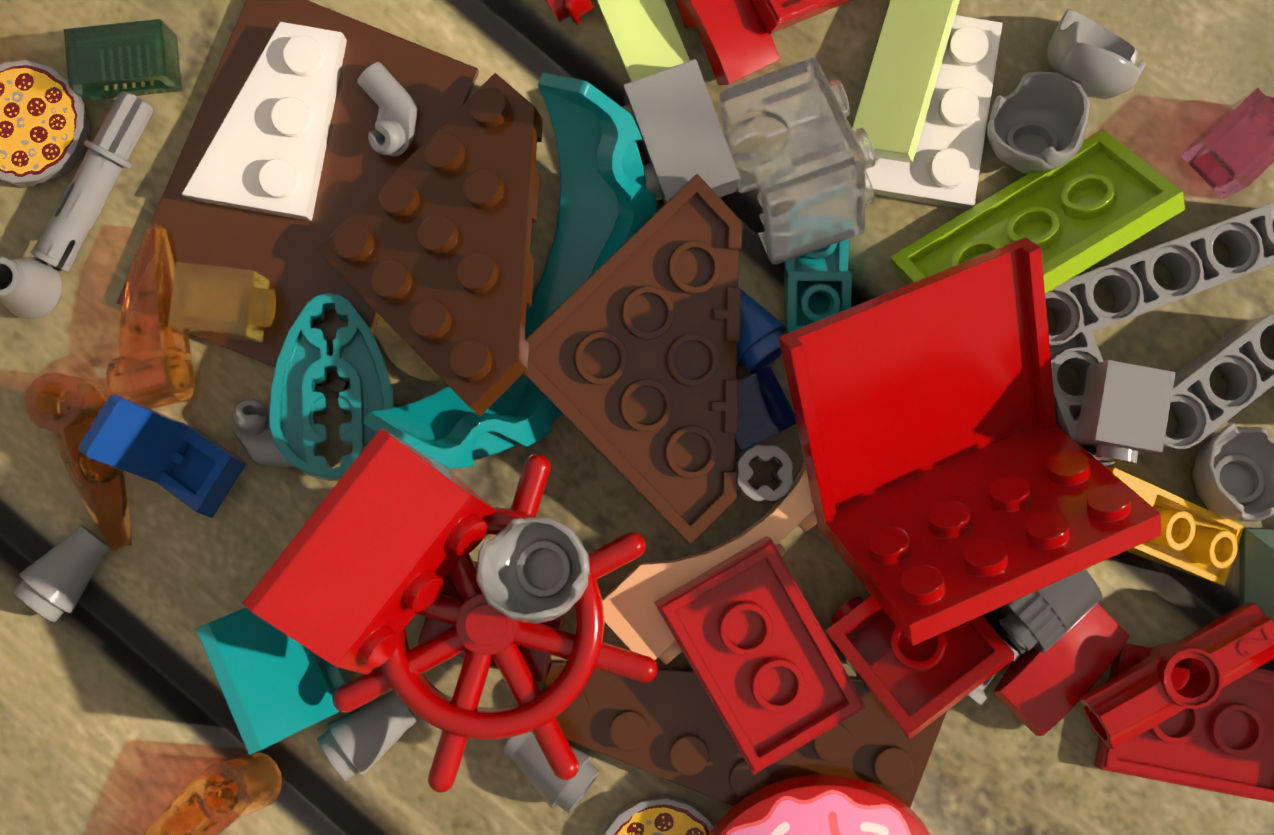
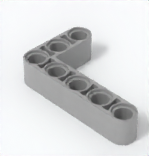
[1045,202,1274,466]

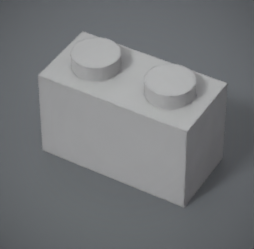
[622,59,740,206]

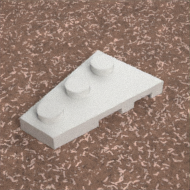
[847,15,1002,210]
[182,22,347,221]

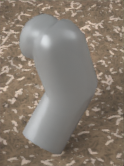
[357,62,418,156]
[232,399,318,468]

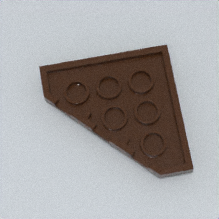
[316,73,543,416]
[523,174,742,544]

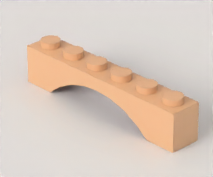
[602,462,817,665]

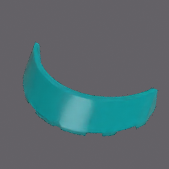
[363,72,657,469]

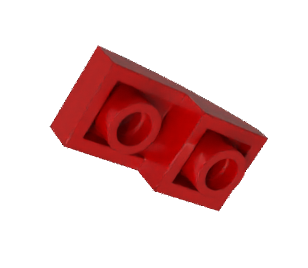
[675,0,781,86]
[993,604,1130,736]

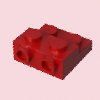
[825,595,1014,740]

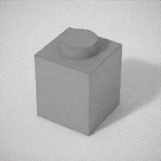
[1075,360,1176,464]

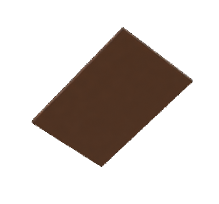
[116,0,479,394]

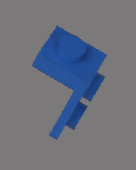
[78,394,247,518]

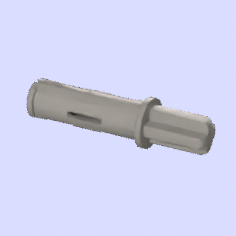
[30,91,153,272]

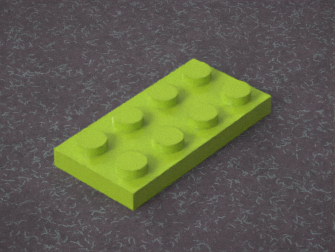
[890,129,1185,294]

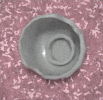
[1047,9,1146,100]
[987,71,1090,173]
[1191,423,1274,522]
[476,517,590,624]

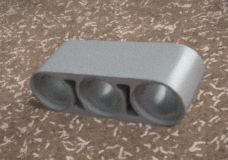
[1163,314,1274,451]

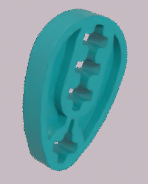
[269,293,395,481]

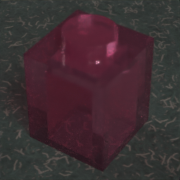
[1180,88,1274,199]

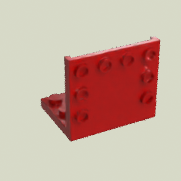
[778,237,1161,646]

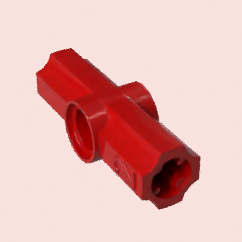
[1079,602,1274,750]

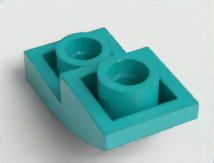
[784,208,852,334]

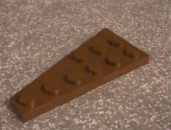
[541,661,947,808]

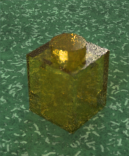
[168,262,276,342]

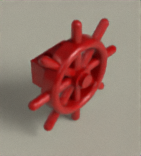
[332,454,658,793]

